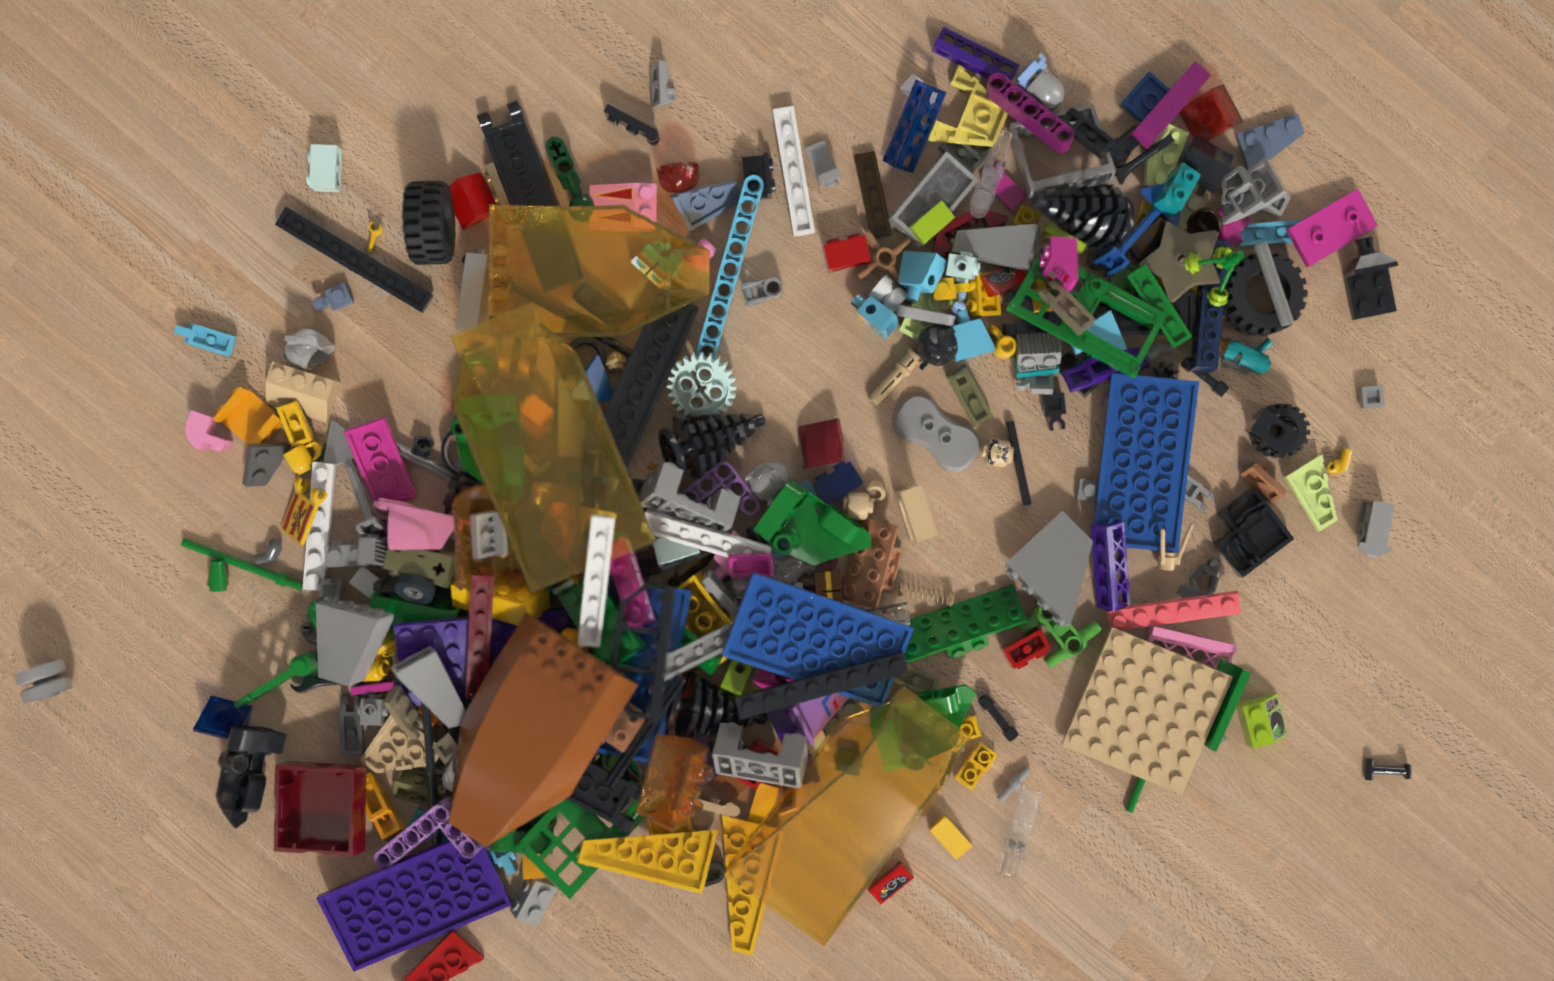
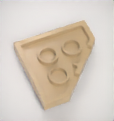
[360,715,440,773]

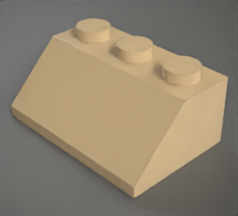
[266,361,341,423]

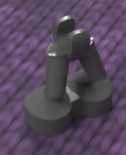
[1176,558,1221,598]

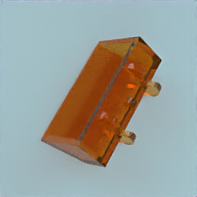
[636,734,713,833]

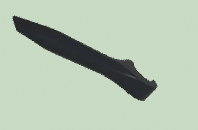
[1106,134,1175,185]
[290,675,365,694]

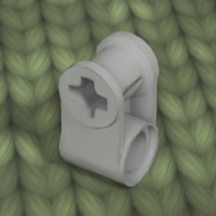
[741,277,783,306]

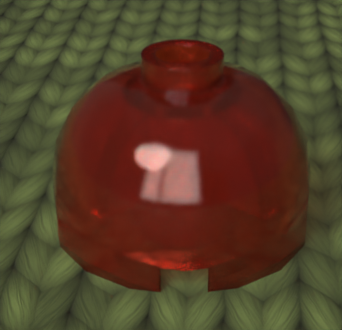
[656,161,700,193]

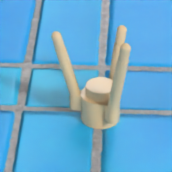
[1157,523,1194,571]

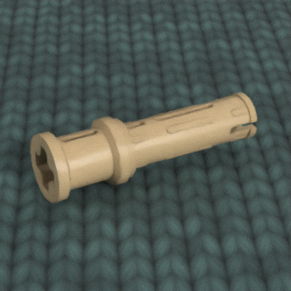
[868,348,923,406]

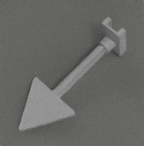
[323,420,388,537]

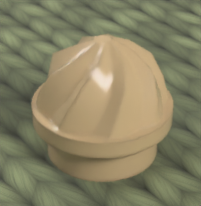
[605,352,627,373]

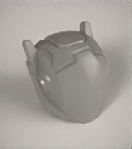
[1024,68,1064,111]
[283,328,336,371]
[744,462,789,506]

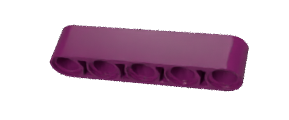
[1131,61,1211,148]
[986,73,1074,153]

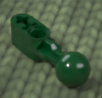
[545,137,594,221]

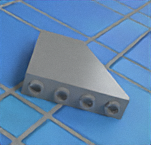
[1005,511,1093,629]
[316,596,394,686]

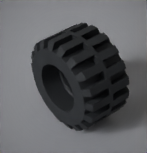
[1249,403,1310,458]

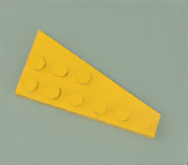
[722,815,784,956]
[577,830,718,894]

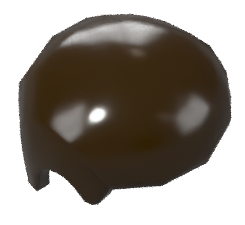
[1187,207,1223,235]

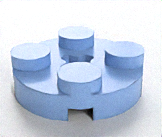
[1013,53,1047,90]

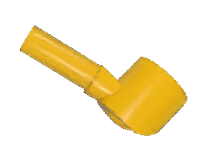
[367,221,383,253]

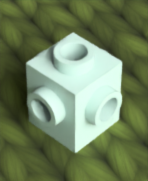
[946,251,981,283]

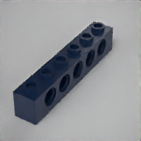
[1190,240,1229,373]

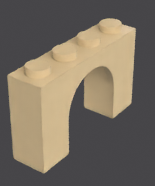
[894,482,938,543]

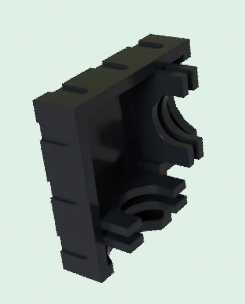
[1213,487,1294,578]

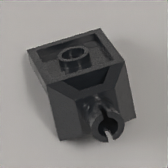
[1343,237,1398,320]

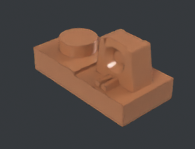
[1240,460,1287,504]

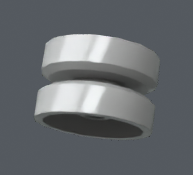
[14,659,73,704]

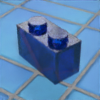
[813,461,864,505]

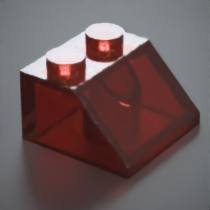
[1180,84,1244,141]

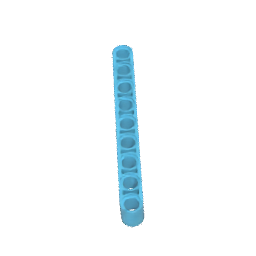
[697,175,763,359]

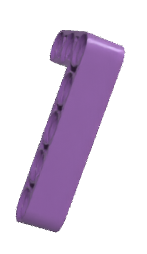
[680,462,760,515]
[374,797,484,869]

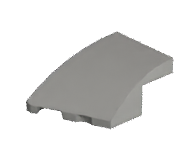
[1221,157,1288,225]

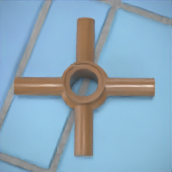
[856,230,913,287]

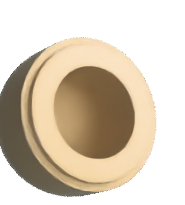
[865,480,886,502]

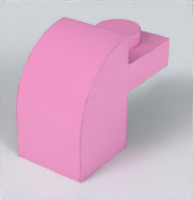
[185,410,233,452]

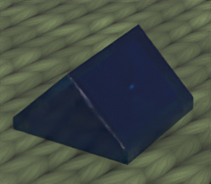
[193,695,253,740]

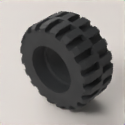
[402,181,456,265]
[1223,251,1308,336]

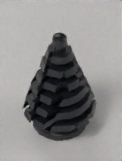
[1031,184,1135,250]
[658,414,766,479]
[665,671,768,740]

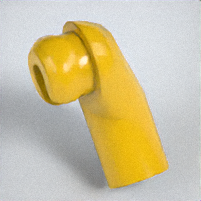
[1326,448,1353,475]

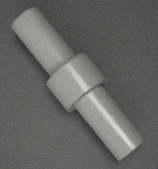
[996,766,1032,803]

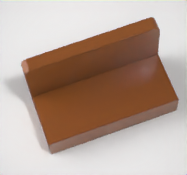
[700,759,748,802]

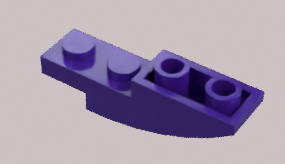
[1062,348,1149,393]

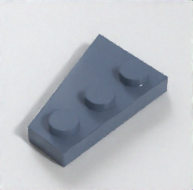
[1235,113,1305,170]
[670,179,741,231]

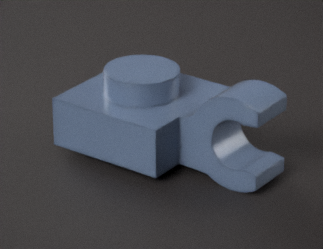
[312,283,354,312]

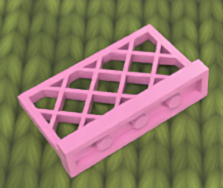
[1147,626,1237,669]

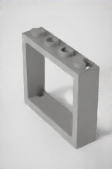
[1009,104,1116,201]

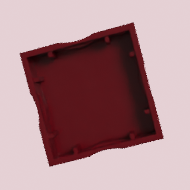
[274,761,366,857]

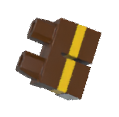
[802,569,843,603]

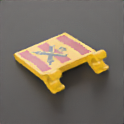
[280,476,327,545]

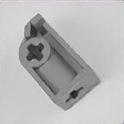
[1356,500,1395,558]

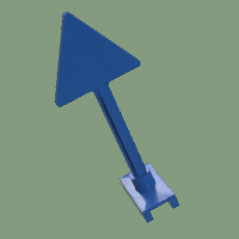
[1091,183,1181,278]
[566,355,613,484]

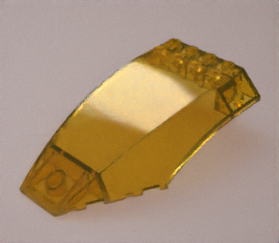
[489,204,710,337]

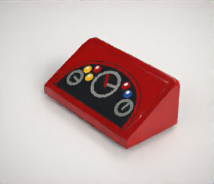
[980,266,1027,298]
[867,861,914,904]

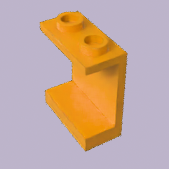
[213,386,283,448]

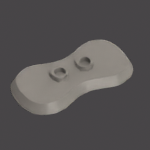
[892,393,981,472]

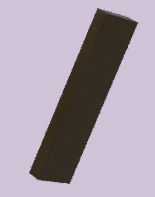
[854,151,892,239]

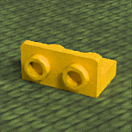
[966,272,1001,318]

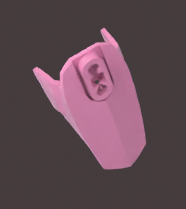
[373,498,471,553]

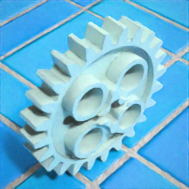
[667,351,737,419]

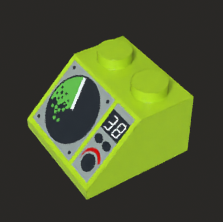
[1236,693,1288,749]

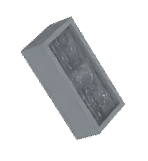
[887,151,979,248]

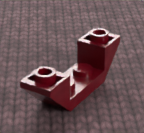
[931,206,1009,259]

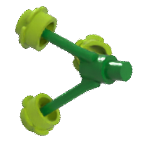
[1185,246,1244,307]

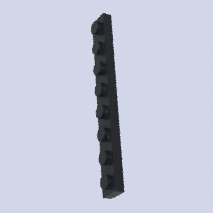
[275,206,434,313]
[734,651,908,719]

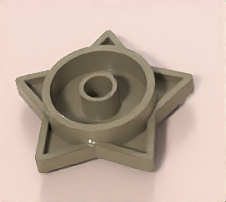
[1139,221,1221,303]

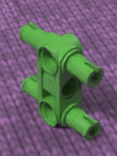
[1017,604,1102,669]

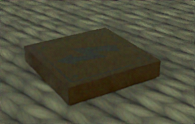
[1129,216,1166,263]

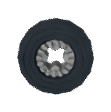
[394,574,435,604]

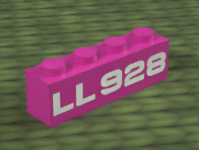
[609,537,656,627]

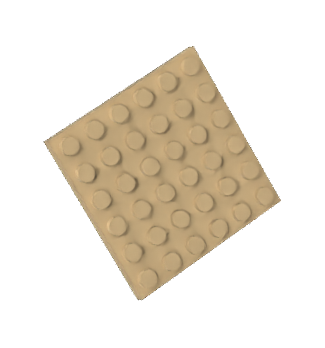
[1061,626,1233,795]

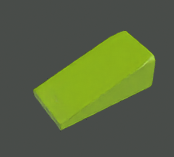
[909,200,955,245]

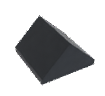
[1178,134,1233,193]

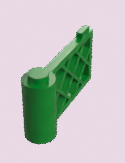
[234,651,318,708]

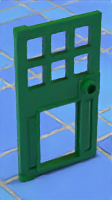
[1006,247,1167,379]
[514,758,666,899]

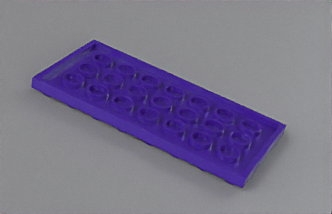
[394,607,573,706]
[316,840,512,972]

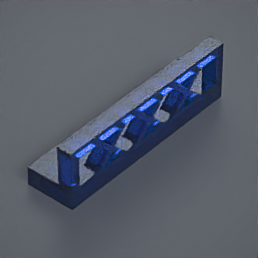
[882,80,947,173]

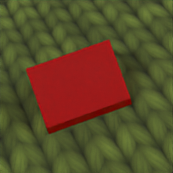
[449,172,500,230]

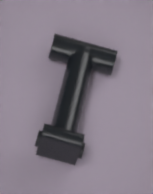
[1365,758,1412,781]

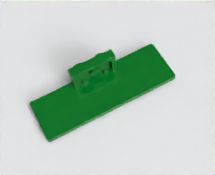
[900,585,1028,663]

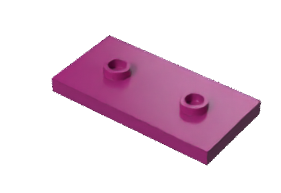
[1286,189,1378,267]
[343,416,417,504]

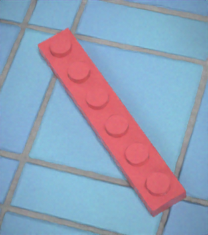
[1107,591,1241,630]

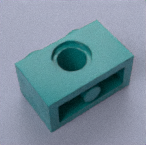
[1153,163,1201,217]

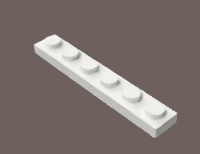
[773,106,815,237]
[303,461,336,591]
[640,509,772,558]
[578,515,615,647]

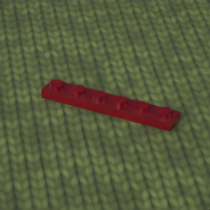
[465,572,494,699]

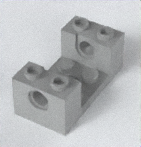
[638,462,741,532]
[712,723,808,789]

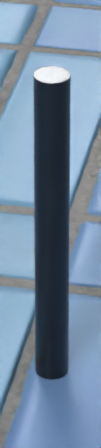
[1006,421,1032,506]

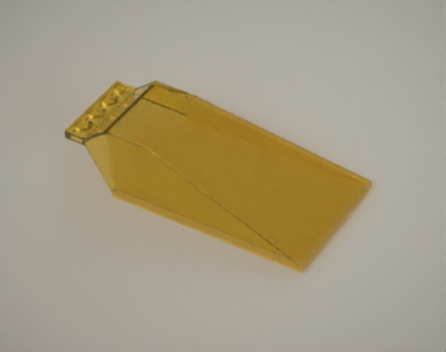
[451,302,656,593]
[723,685,971,946]

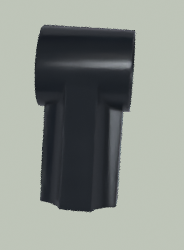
[1110,124,1141,166]

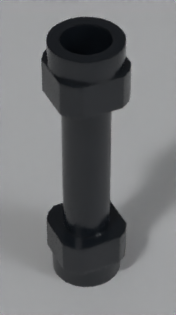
[1180,356,1229,397]
[977,694,1019,742]

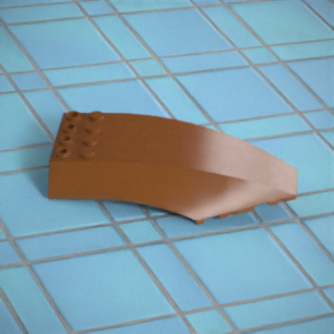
[449,612,638,847]

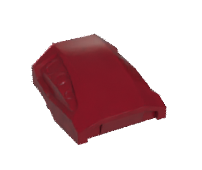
[799,418,845,469]

